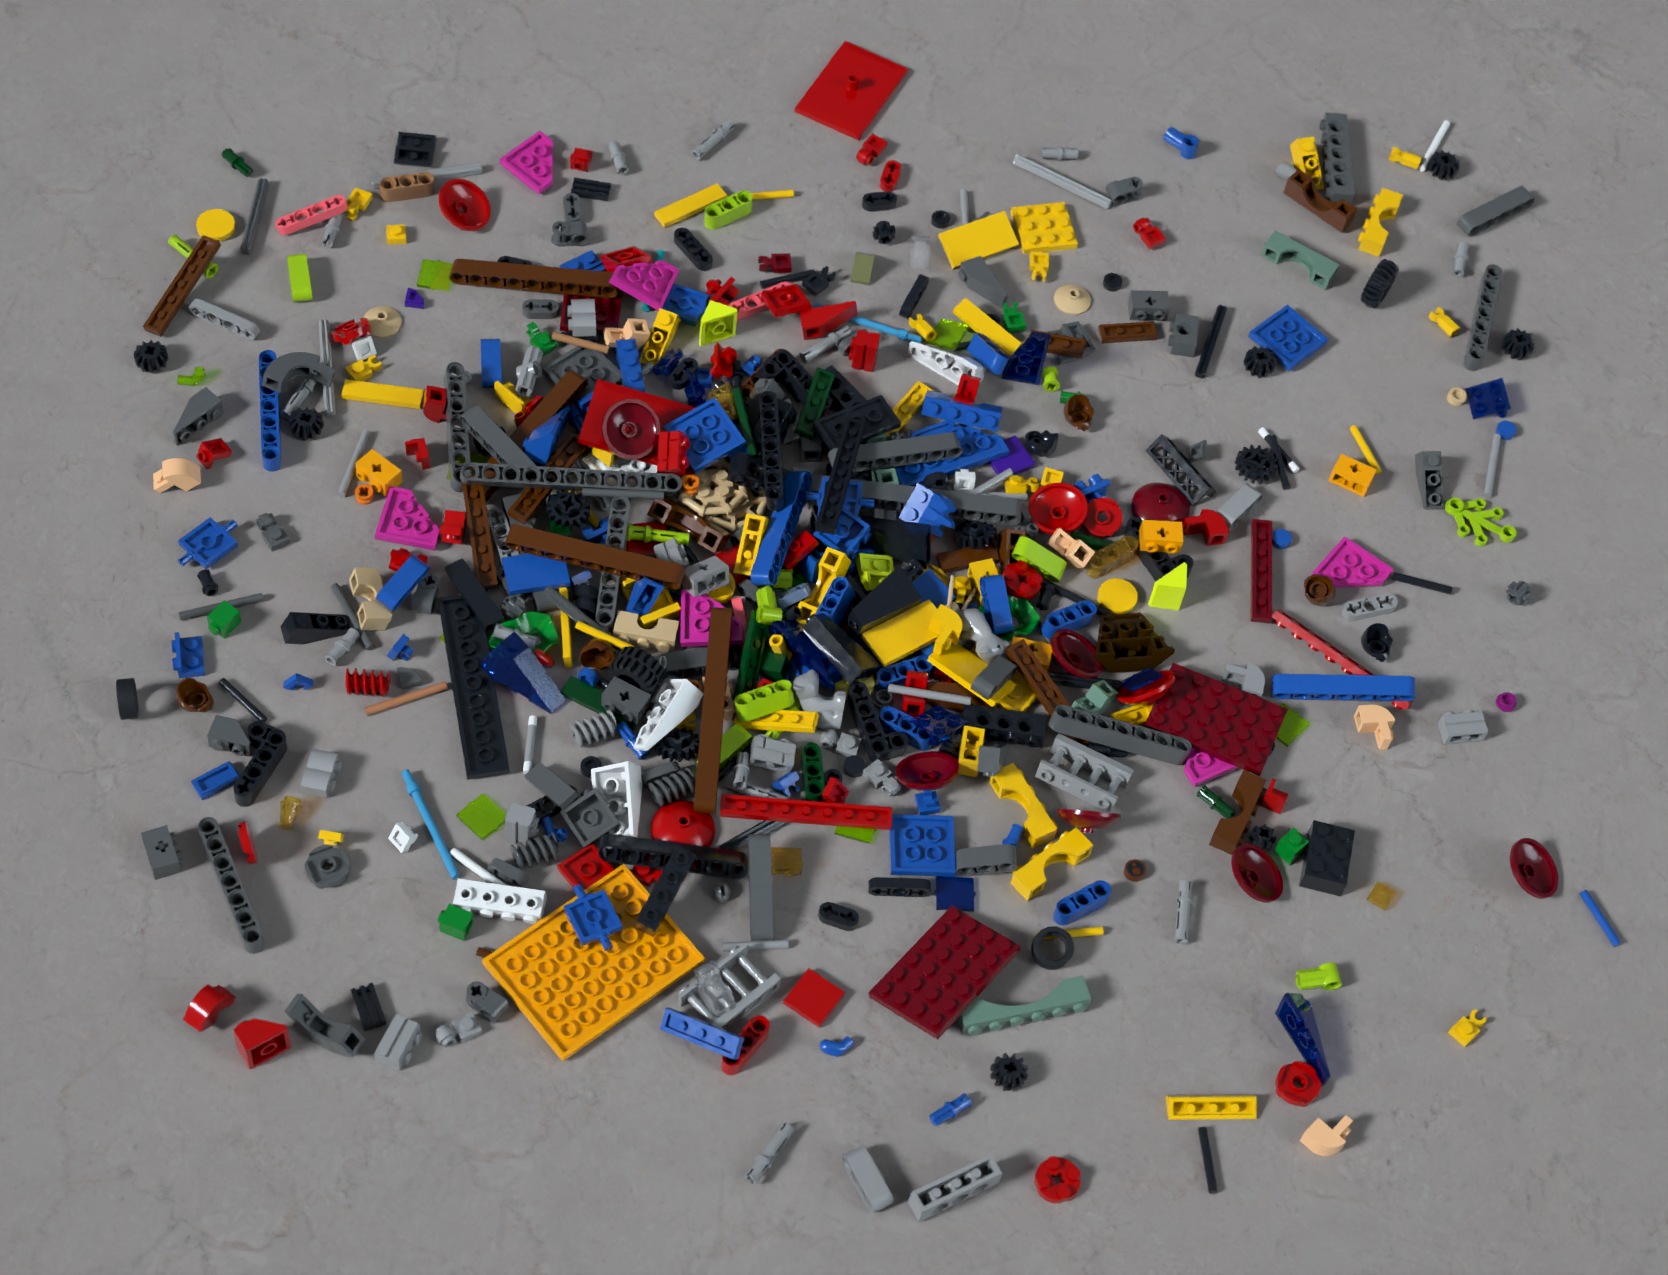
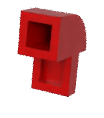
[953,373,981,404]
[423,385,459,423]
[1182,509,1229,546]
[440,510,467,544]
[901,670,928,721]
[183,984,236,1032]

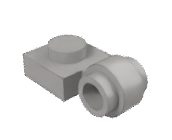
[819,728,861,757]
[862,759,902,796]
[436,1012,482,1048]

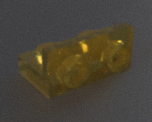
[708,382,739,421]
[771,847,803,876]

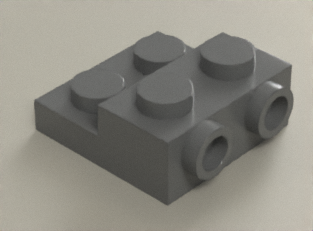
[560,787,620,848]

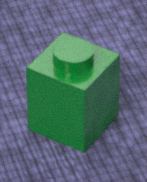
[207,600,242,639]
[1274,828,1309,866]
[438,904,474,941]

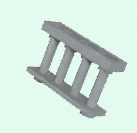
[1035,733,1134,813]
[678,942,781,1030]

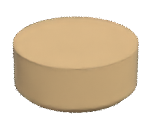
[1447,387,1467,406]

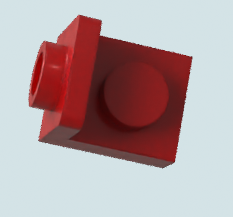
[570,148,593,172]
[196,438,232,469]
[405,438,430,470]
[822,777,849,804]

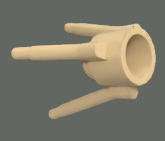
[945,575,977,613]

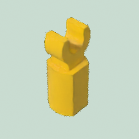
[1388,147,1422,169]
[1428,307,1460,338]
[909,313,937,342]
[769,634,792,663]

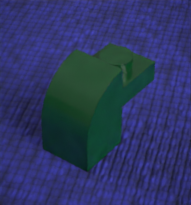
[759,633,790,682]

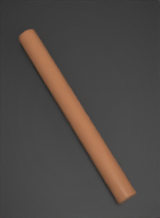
[364,681,448,716]

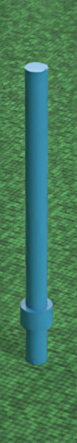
[813,302,923,343]
[402,769,460,880]

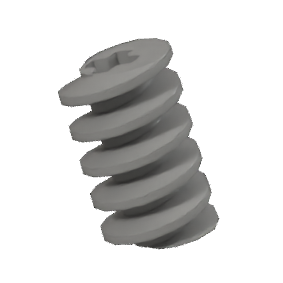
[569,710,617,748]

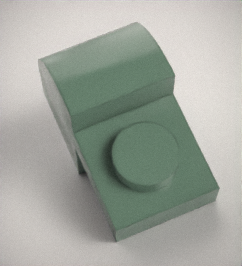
[1071,680,1118,715]

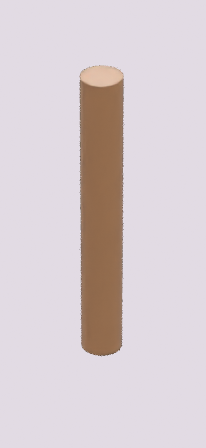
[552,332,610,354]

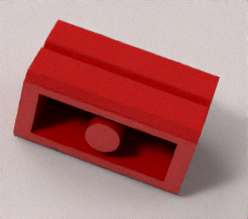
[848,330,880,372]
[657,431,690,475]

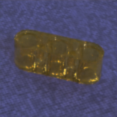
[1086,536,1139,579]

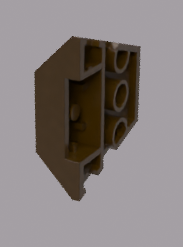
[1095,612,1175,673]

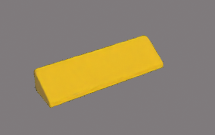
[1166,1094,1257,1120]

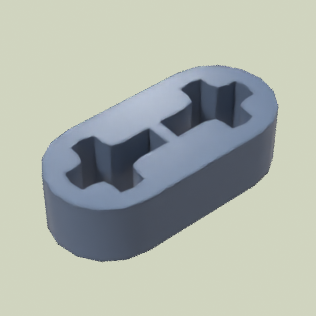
[775,583,812,609]

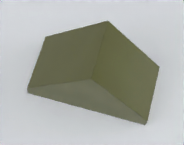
[851,252,875,285]

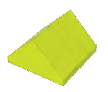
[699,300,738,347]
[1148,562,1187,610]

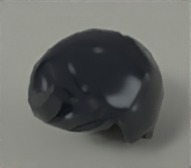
[1025,430,1059,457]
[1361,623,1393,662]

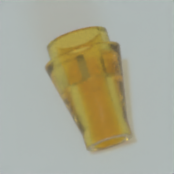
[279,796,302,830]

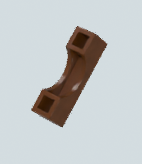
[1284,169,1357,233]
[647,496,731,553]
[1209,770,1267,855]

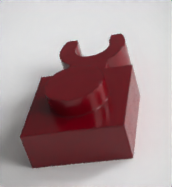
[758,253,792,273]

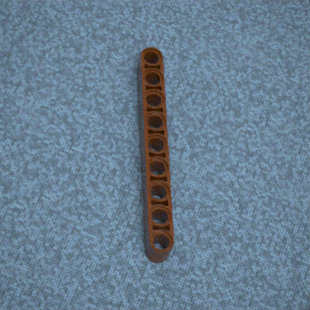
[449,259,619,298]
[484,370,588,502]
[505,524,686,589]

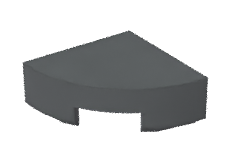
[397,667,422,689]

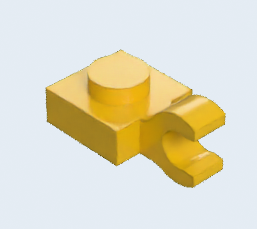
[346,188,372,221]
[953,576,971,604]

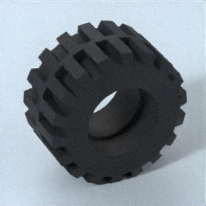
[608,646,666,698]

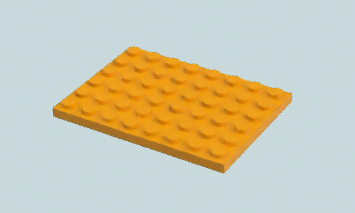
[482,864,705,1062]

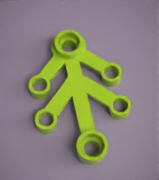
[1445,497,1517,547]

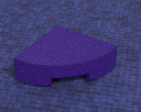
[405,288,424,309]

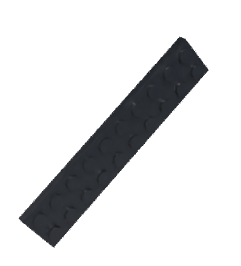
[438,595,510,780]

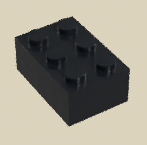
[1299,820,1355,897]

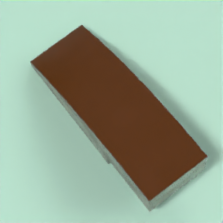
[925,682,991,713]

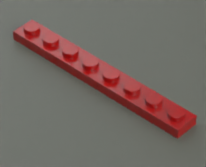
[1272,609,1413,710]
[720,794,892,830]

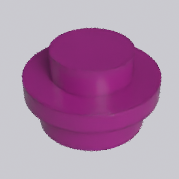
[1496,692,1517,712]

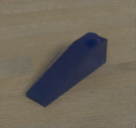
[1001,331,1051,385]
[771,620,835,690]
[479,631,566,714]
[1275,993,1330,1086]

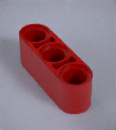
[721,1015,770,1075]

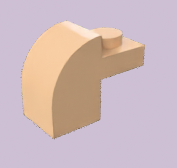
[603,318,650,350]
[153,458,201,493]
[1046,528,1095,568]
[1354,705,1395,750]
[1300,1115,1353,1156]

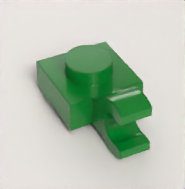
[526,322,558,357]

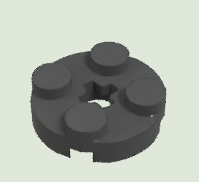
[305,845,350,889]

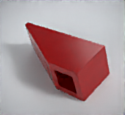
[799,301,858,340]

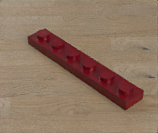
[1251,519,1272,624]

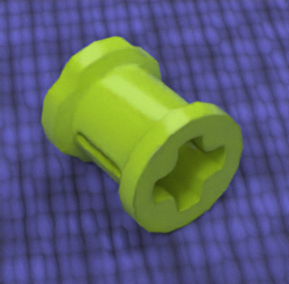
[1041,366,1060,392]

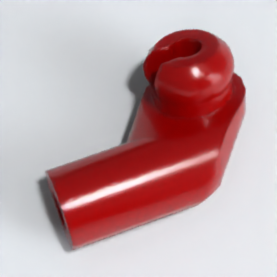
[529,649,555,668]

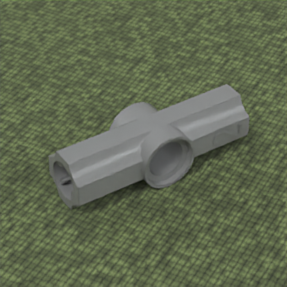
[515,346,543,398]

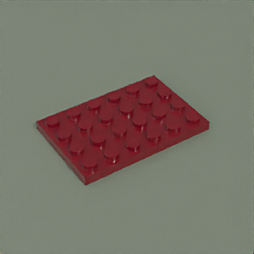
[1144,663,1288,776]
[868,906,1021,1040]

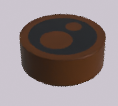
[1124,859,1146,882]

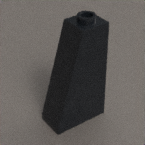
[860,516,931,569]
[847,566,922,636]
[802,613,881,684]

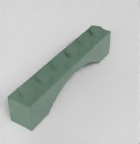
[957,976,1091,1036]

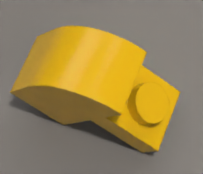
[928,604,962,655]

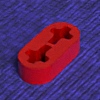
[880,160,901,192]

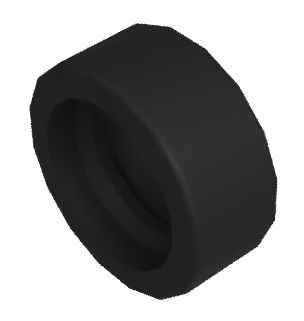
[116,678,139,720]
[1031,926,1074,970]

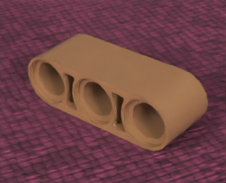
[380,172,434,202]

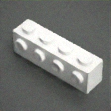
[453,879,547,924]

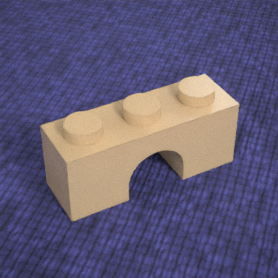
[349,567,392,630]
[613,610,679,652]

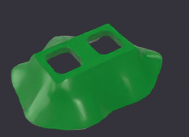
[977,595,1040,642]
[489,612,559,664]

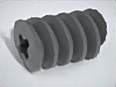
[648,768,695,807]
[510,833,559,870]

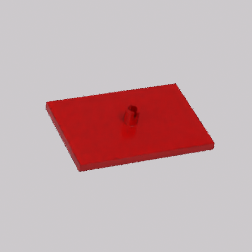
[795,41,908,141]
[577,379,697,475]

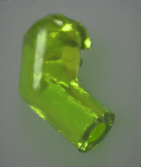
[177,367,206,386]

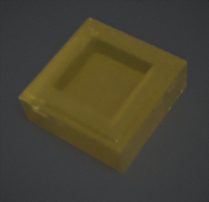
[1366,881,1396,911]

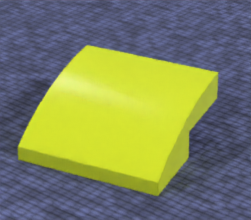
[855,553,894,591]

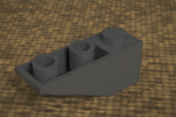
[173,387,224,446]
[1415,451,1444,509]

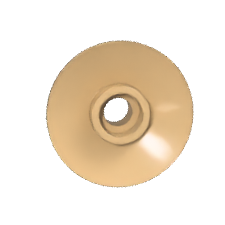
[1054,284,1091,315]
[363,306,402,338]

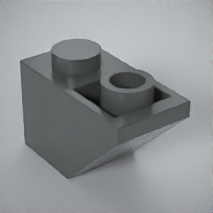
[207,715,252,757]

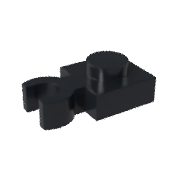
[802,266,836,296]

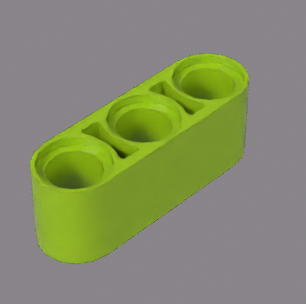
[704,190,753,230]
[287,253,313,302]
[1012,536,1067,583]
[734,680,795,722]
[696,723,754,770]

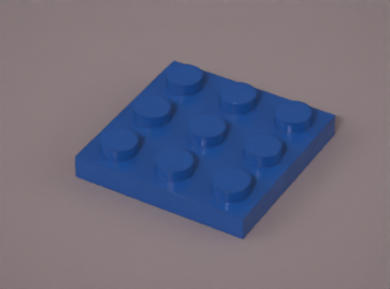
[1248,304,1328,371]
[664,397,746,474]
[889,814,956,877]

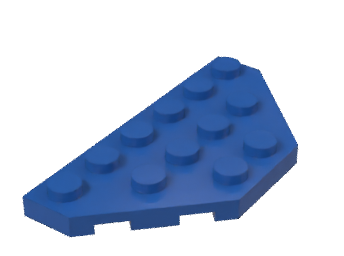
[896,420,1009,487]

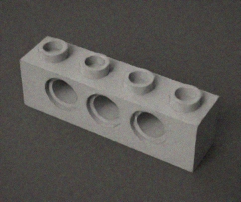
[908,1154,1002,1222]

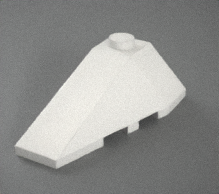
[908,341,986,386]
[633,679,704,751]
[591,761,642,837]

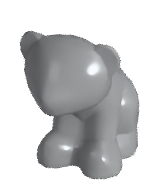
[957,608,1010,664]
[793,669,846,729]

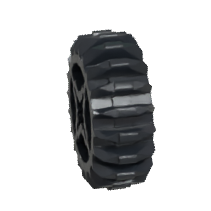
[1361,259,1399,309]

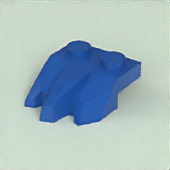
[899,483,956,537]

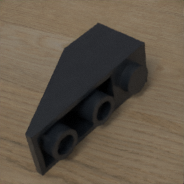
[280,612,351,644]

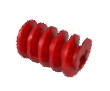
[345,668,391,697]

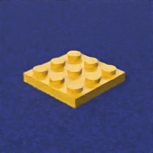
[1010,202,1078,254]

